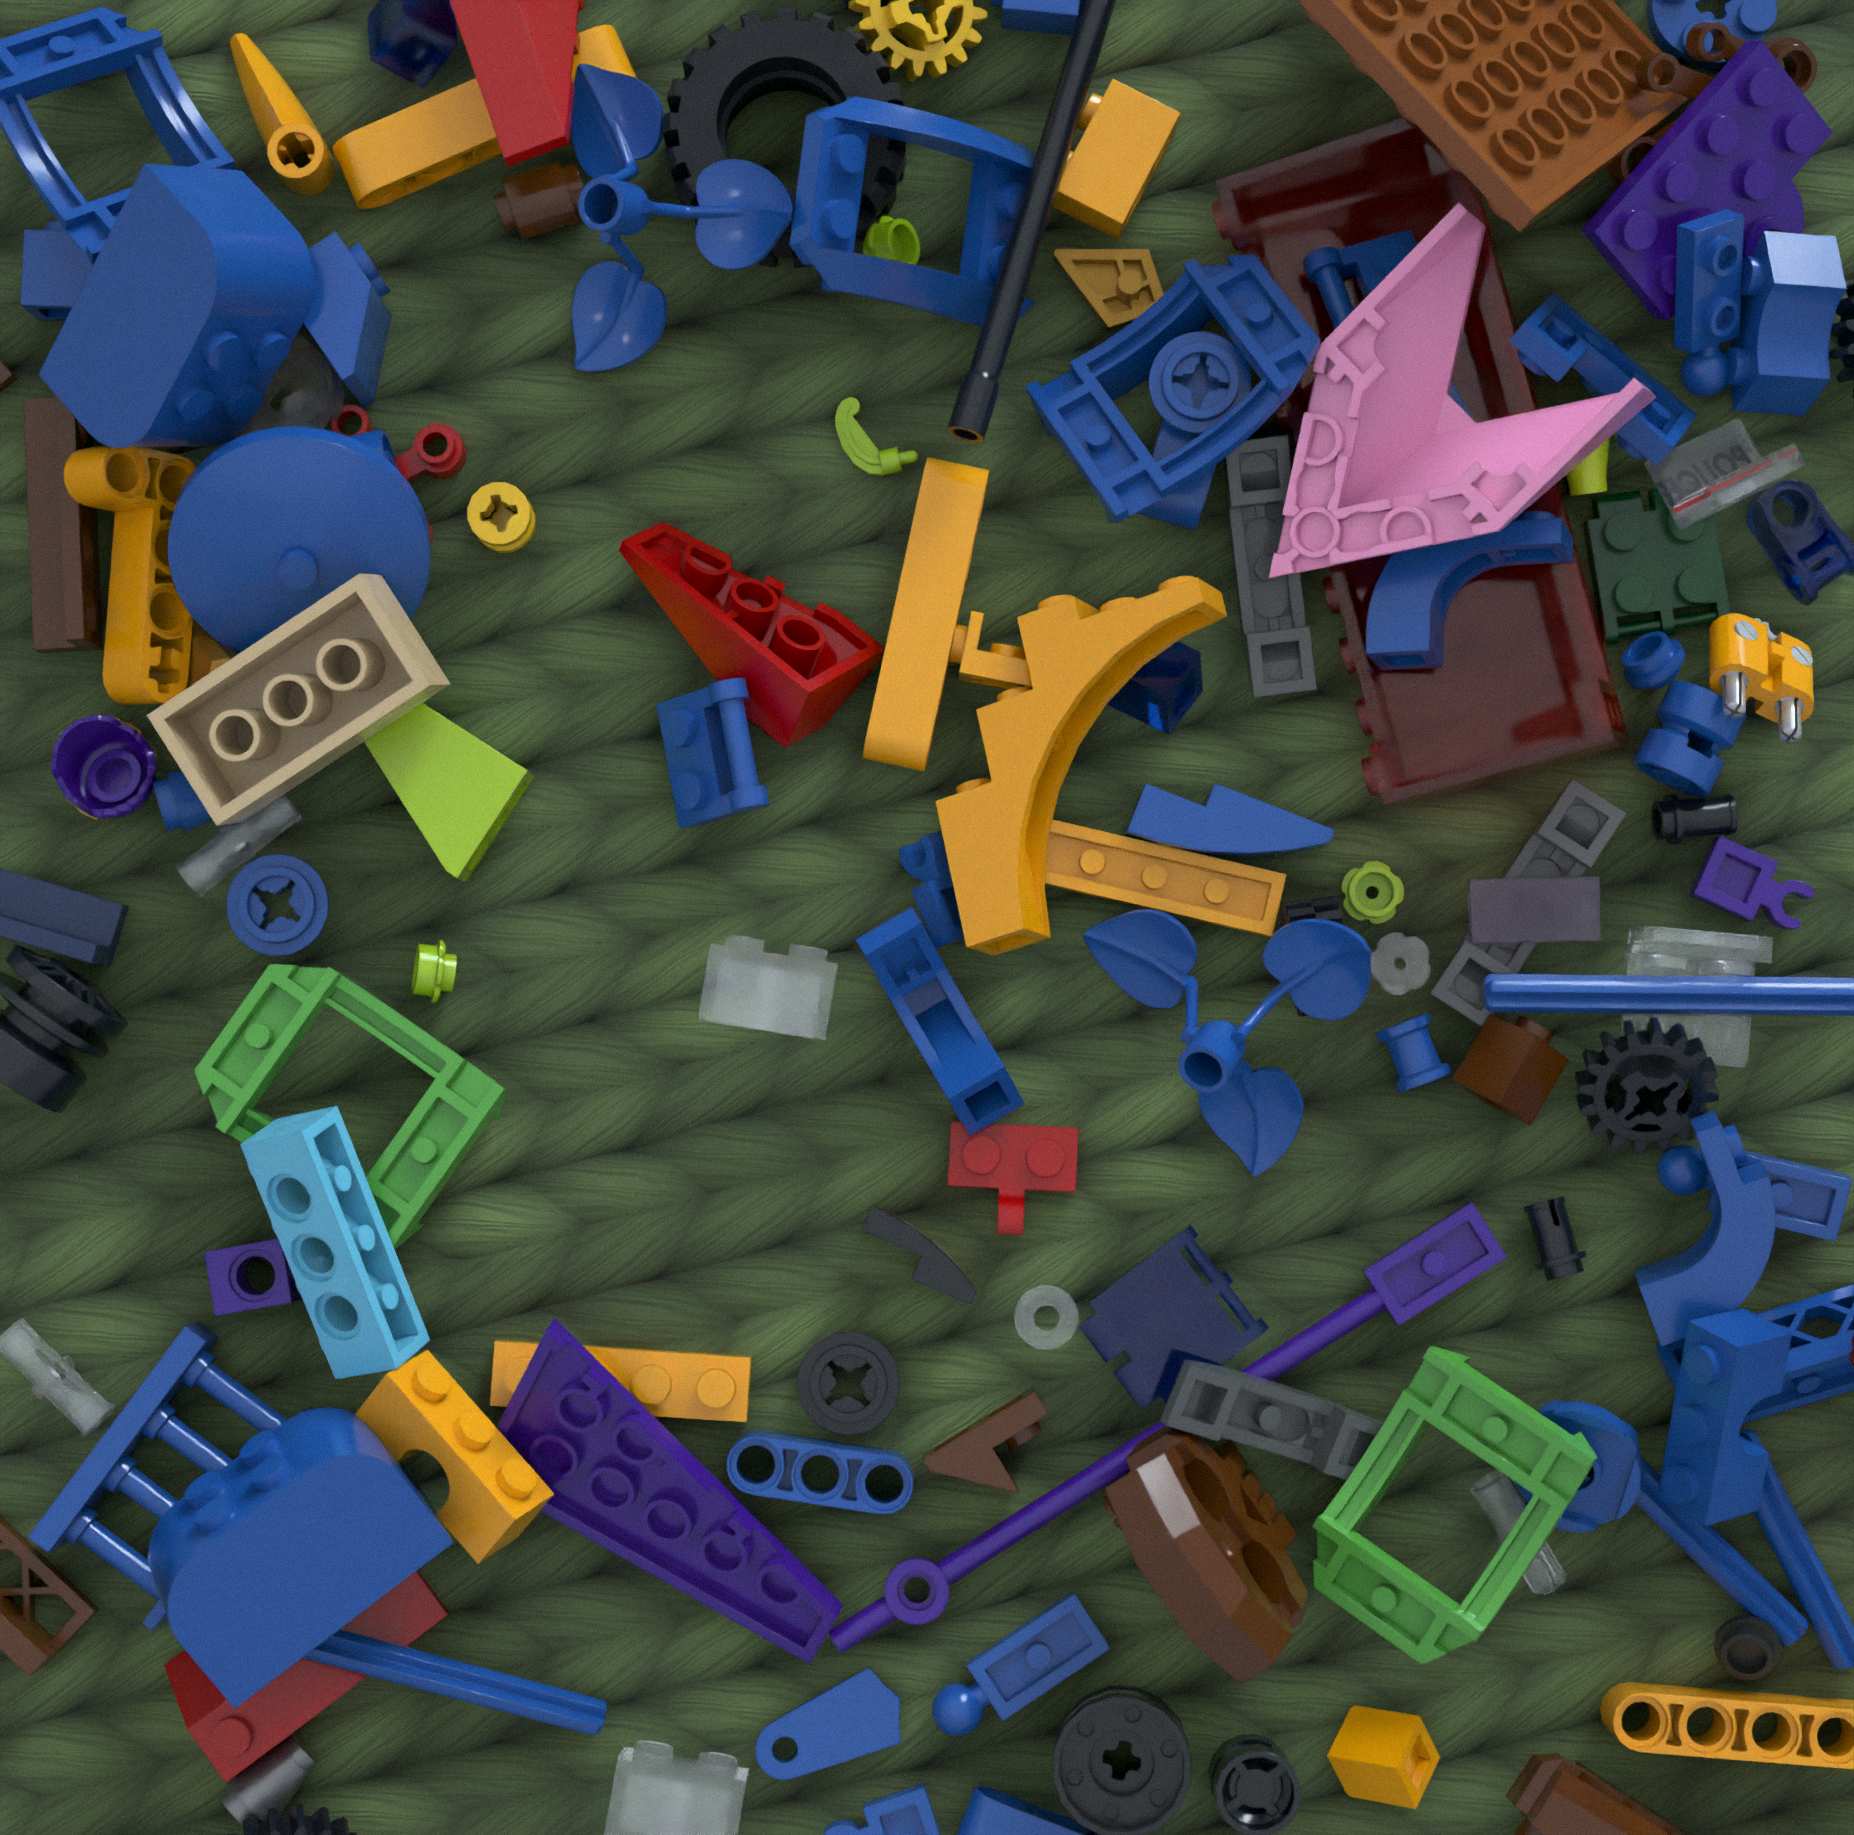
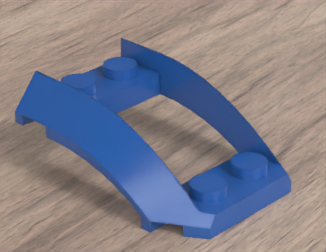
[0,7,235,264]
[789,96,1036,326]
[1025,254,1320,523]

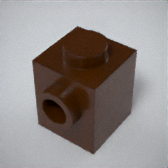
[1452,1014,1569,1126]

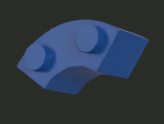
[1725,231,1847,416]

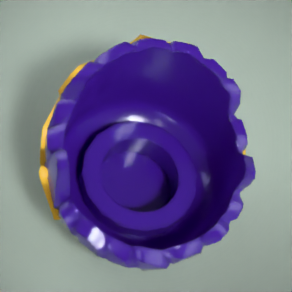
[50,715,157,820]

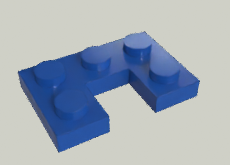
[1509,292,1697,467]

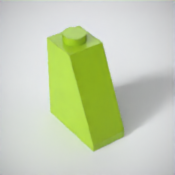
[364,703,535,883]

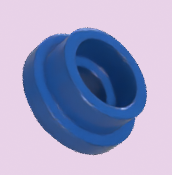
[1621,631,1685,690]

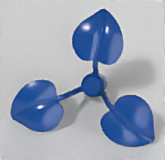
[571,64,793,372]
[1083,909,1372,1176]

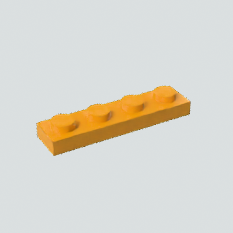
[1045,820,1287,938]
[490,1340,752,1422]

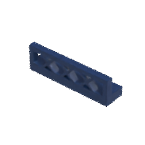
[0,868,129,967]

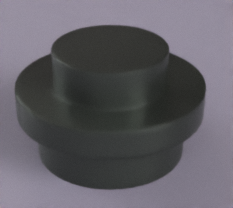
[1714,1616,1781,1680]

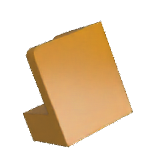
[1327,1705,1440,1809]

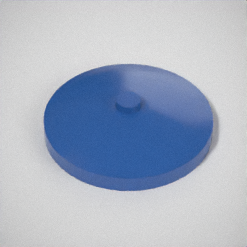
[167,426,431,654]

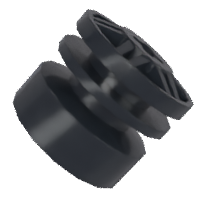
[0,945,128,1113]
[1053,1686,1191,1835]

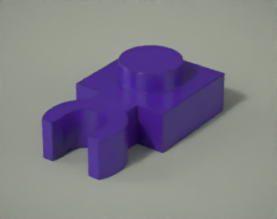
[1689,836,1815,930]

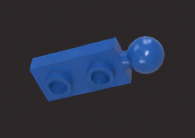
[1674,209,1744,397]
[1657,1144,1853,1241]
[932,1590,1111,1736]

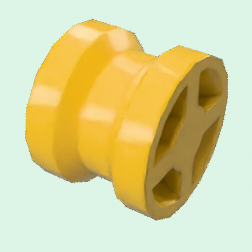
[467,482,536,553]

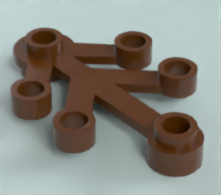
[1607,22,1817,185]

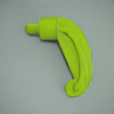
[835,397,918,476]

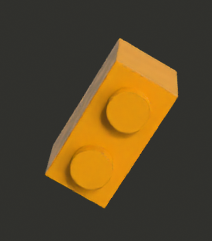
[1053,79,1180,241]

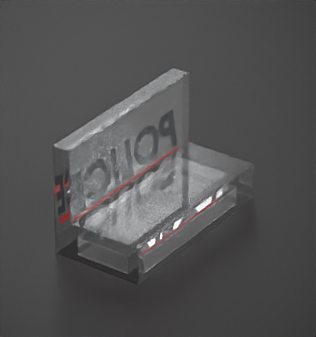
[1644,418,1806,530]

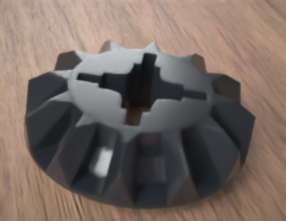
[797,1332,900,1435]

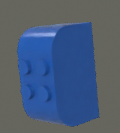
[38,164,314,448]
[148,1407,453,1709]

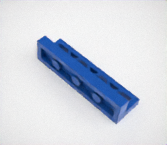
[1656,1284,1854,1424]

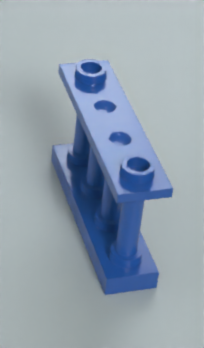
[28,1322,315,1631]

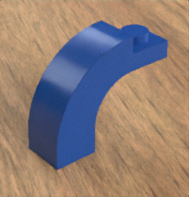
[1366,511,1573,670]
[856,907,1025,1136]
[1634,1110,1776,1346]

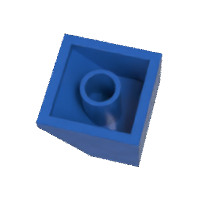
[303,231,392,408]

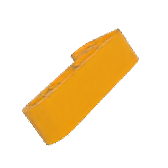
[63,445,196,705]

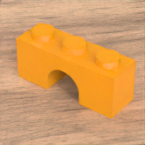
[355,1350,554,1564]

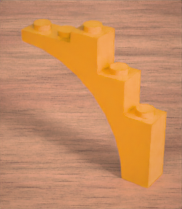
[935,576,1227,956]

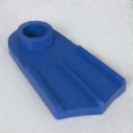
[755,1667,901,1780]

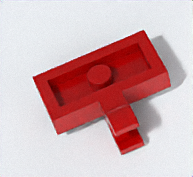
[948,1122,1079,1235]

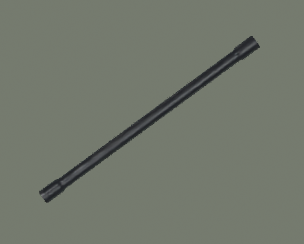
[947,0,1116,443]

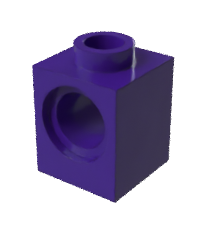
[204,1239,302,1316]

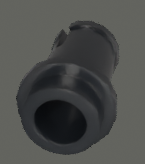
[1651,794,1738,845]
[1524,1196,1587,1281]

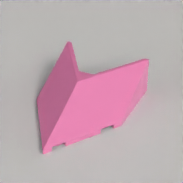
[1269,202,1656,578]

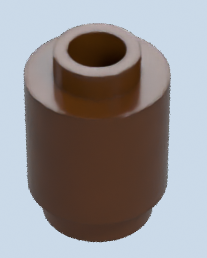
[493,161,584,241]

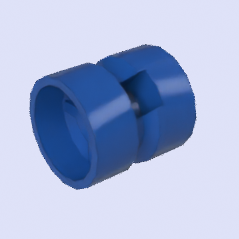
[1632,680,1748,798]

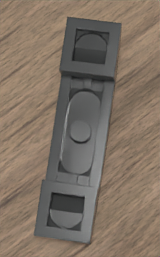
[1224,435,1317,697]
[1430,779,1627,1027]
[1160,1360,1384,1480]

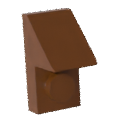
[923,1387,1048,1493]

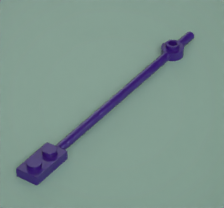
[828,1202,1507,1653]

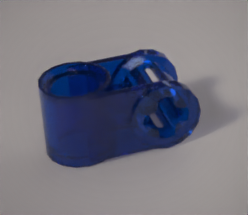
[1747,479,1854,606]

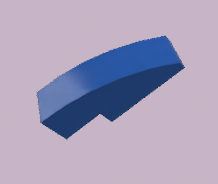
[1124,783,1335,858]

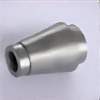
[219,1735,318,1826]

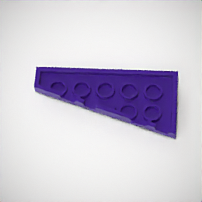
[496,1318,843,1664]

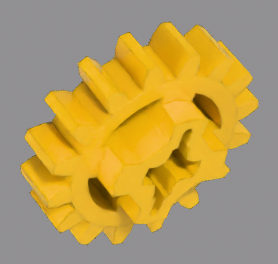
[848,0,988,81]

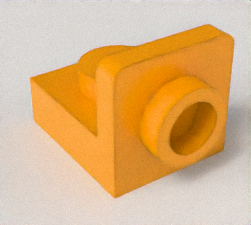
[949,611,1033,690]

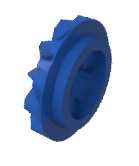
[1148,332,1251,436]
[227,854,331,956]

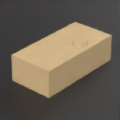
[147,573,451,826]

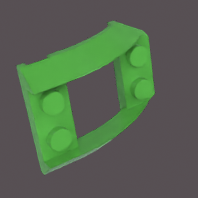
[194,964,508,1249]
[1312,1346,1598,1665]

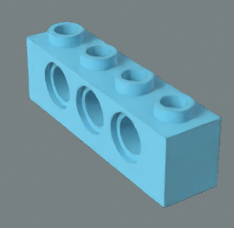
[240,1106,430,1379]

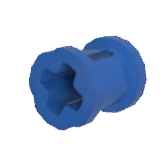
[1375,1013,1452,1093]

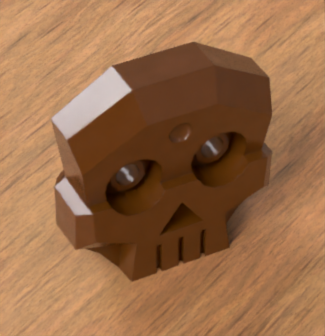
[1103,1426,1308,1683]
[1506,1753,1685,1835]

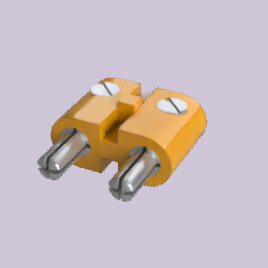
[1709,613,1814,744]

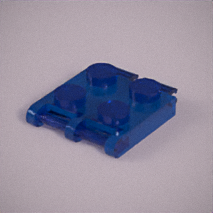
[1078,1225,1269,1410]

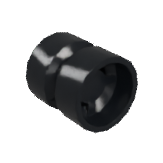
[1208,1734,1301,1835]

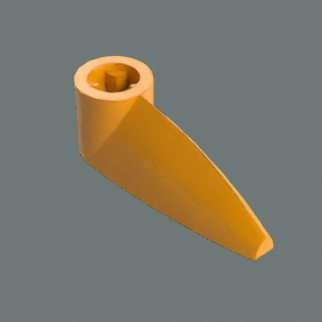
[230,33,335,196]

